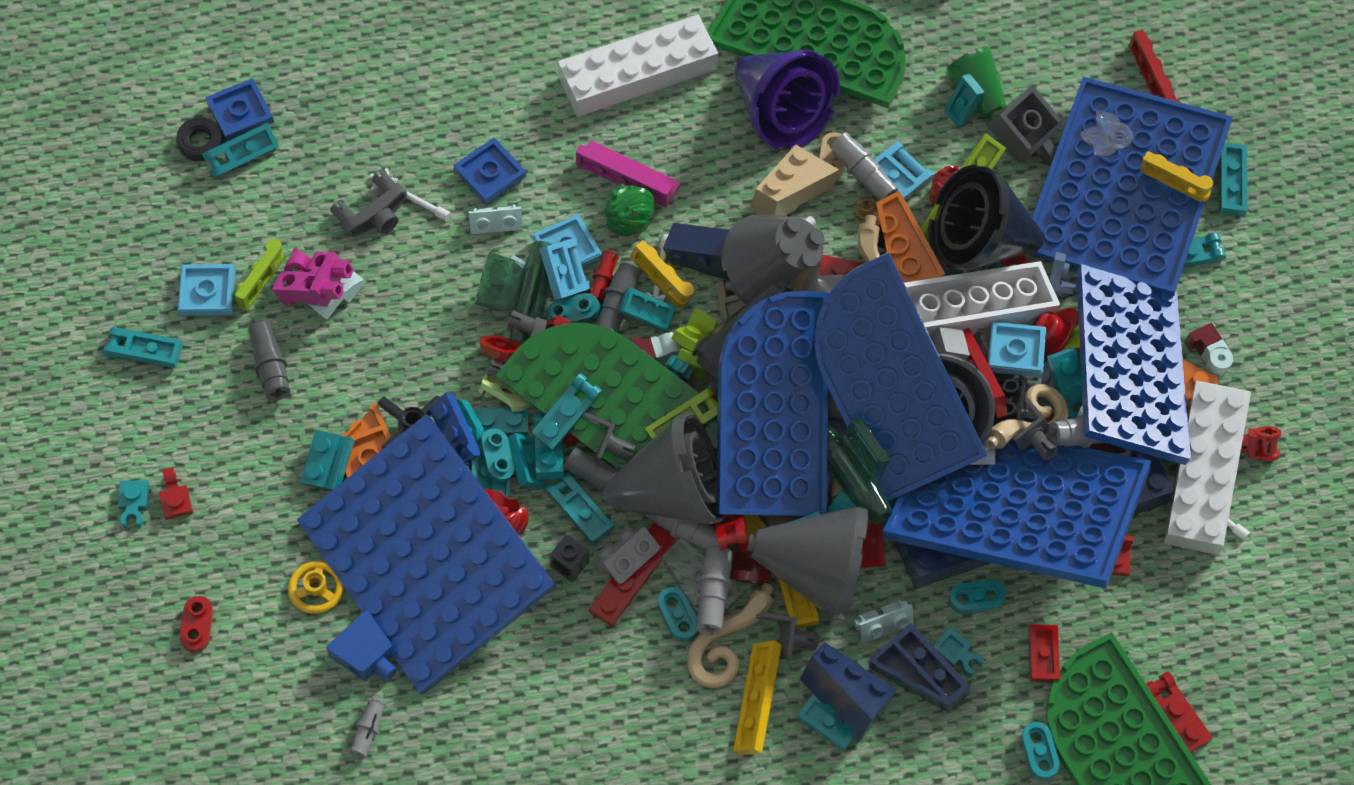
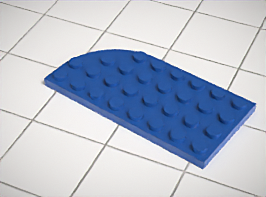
[815,252,987,503]
[716,291,829,516]

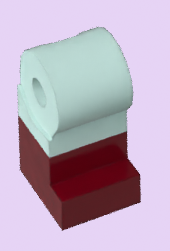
[1184,322,1233,377]
[630,332,682,364]

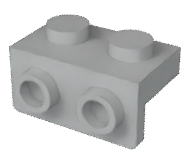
[593,526,660,583]

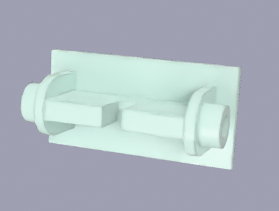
[469,205,523,234]
[853,600,914,644]

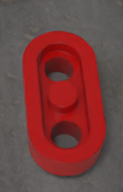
[480,335,521,364]
[180,596,214,653]

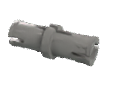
[349,697,387,758]

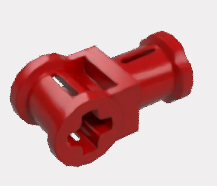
[1240,426,1281,461]

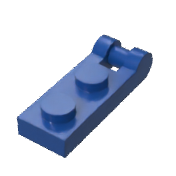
[429,393,480,466]

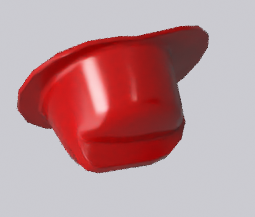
[1032,308,1079,360]

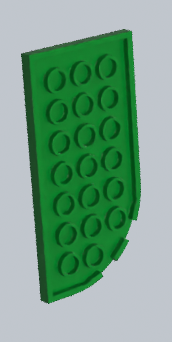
[708,0,906,108]
[496,323,717,469]
[1046,632,1211,785]

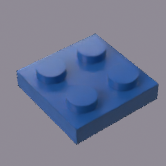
[205,78,274,141]
[453,137,527,205]

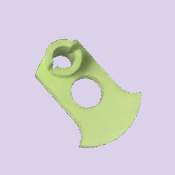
[478,374,531,412]

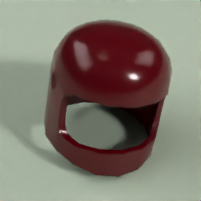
[730,540,772,585]

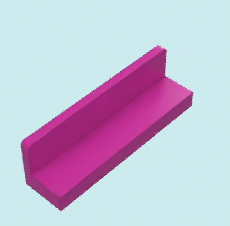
[576,141,680,208]

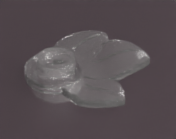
[1080,111,1133,157]

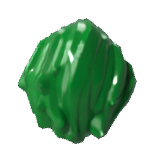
[604,183,655,236]

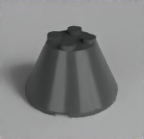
[721,214,824,304]

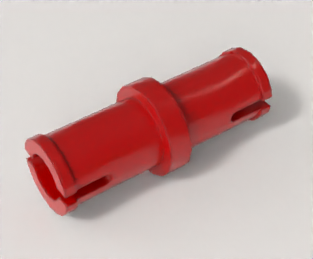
[589,250,619,304]

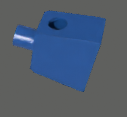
[326,610,397,682]

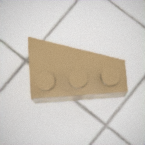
[750,145,839,216]

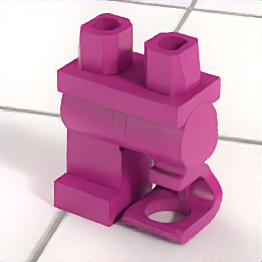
[272,248,354,307]

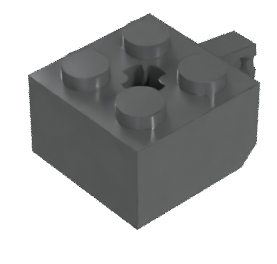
[986,85,1062,164]

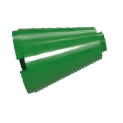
[945,46,1007,119]

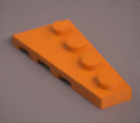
[876,190,946,283]

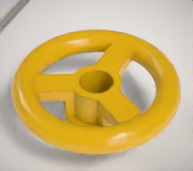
[288,561,344,614]

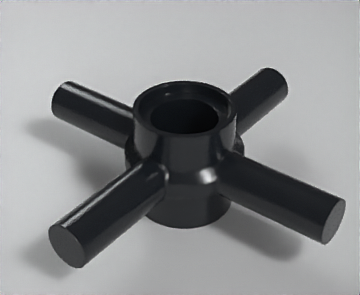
[378,395,440,450]

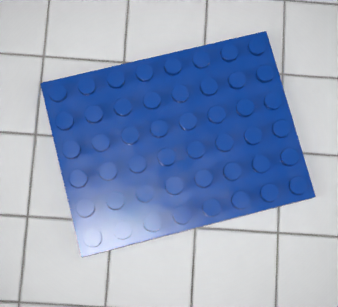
[1029,76,1233,297]
[296,414,557,694]
[883,439,1151,589]

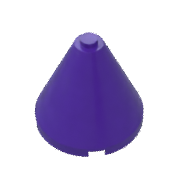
[735,50,840,150]

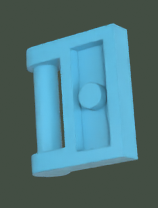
[874,141,935,201]
[539,237,591,300]

